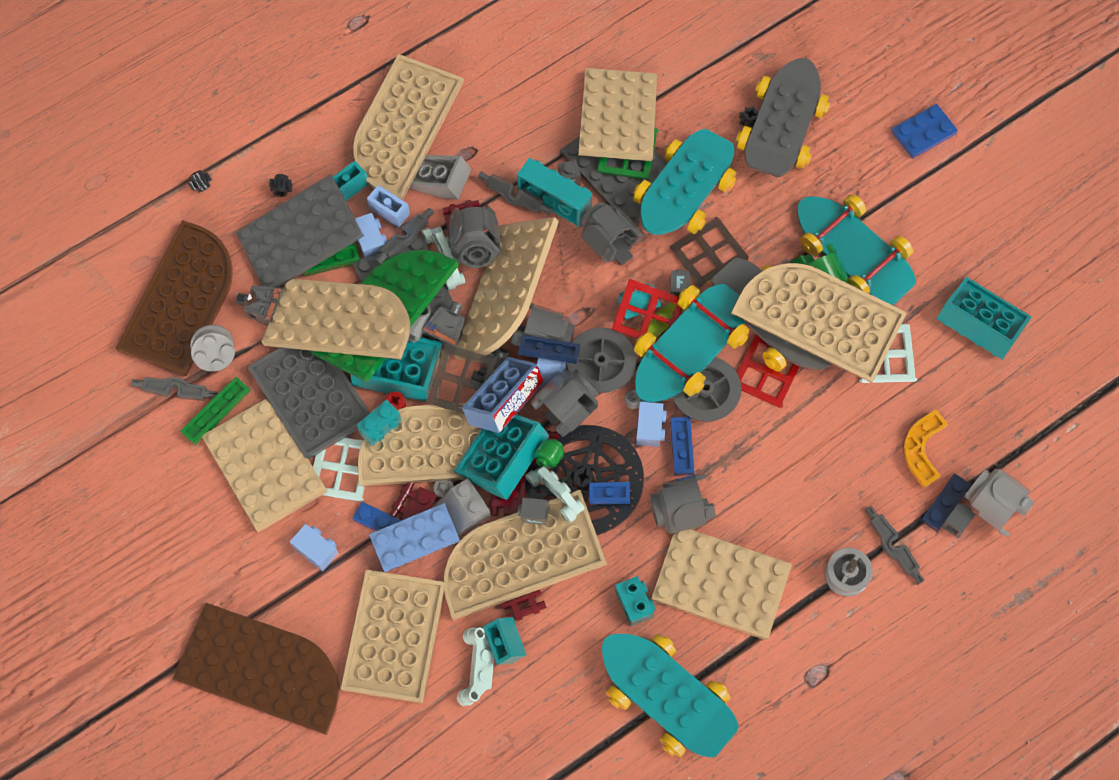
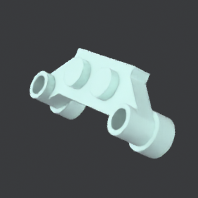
[422,226,465,291]
[525,466,585,523]
[457,627,494,706]

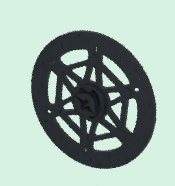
[526,425,644,535]

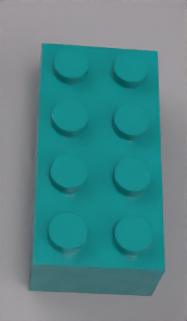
[517,158,592,227]

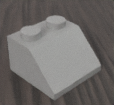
[436,478,490,537]

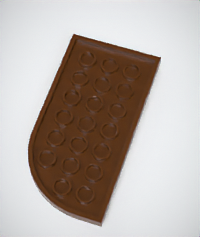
[116,220,233,376]
[172,603,339,735]

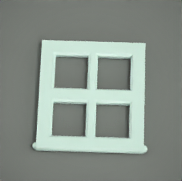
[859,324,917,383]
[313,438,365,502]

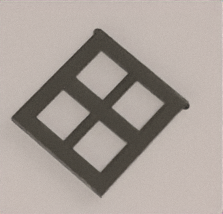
[670,217,749,287]
[426,344,497,415]

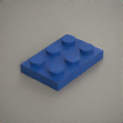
[891,104,958,159]

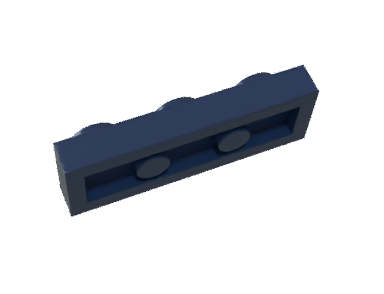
[519,335,580,364]
[921,473,971,532]

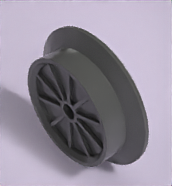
[567,328,636,393]
[672,357,741,422]

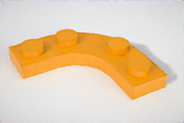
[903,409,948,489]

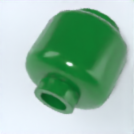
[535,439,564,468]

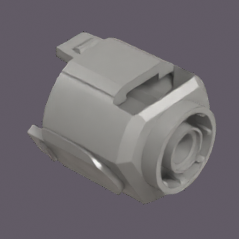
[964,469,1035,538]

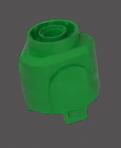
[791,243,849,284]

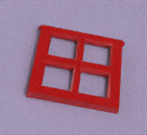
[611,279,683,344]
[737,334,800,408]

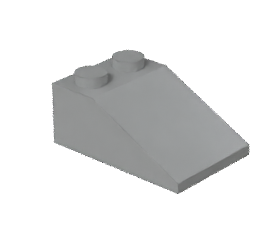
[409,155,471,199]

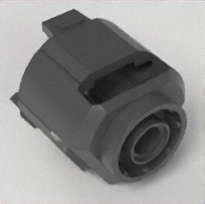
[581,202,645,265]
[449,205,501,268]
[511,303,575,346]
[530,369,599,437]
[649,473,716,534]

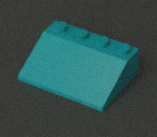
[936,276,1032,360]
[351,338,442,402]
[454,415,549,500]

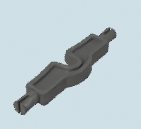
[478,171,553,216]
[374,208,434,265]
[131,377,218,401]
[865,506,925,585]

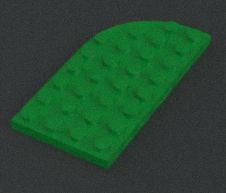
[309,250,459,383]

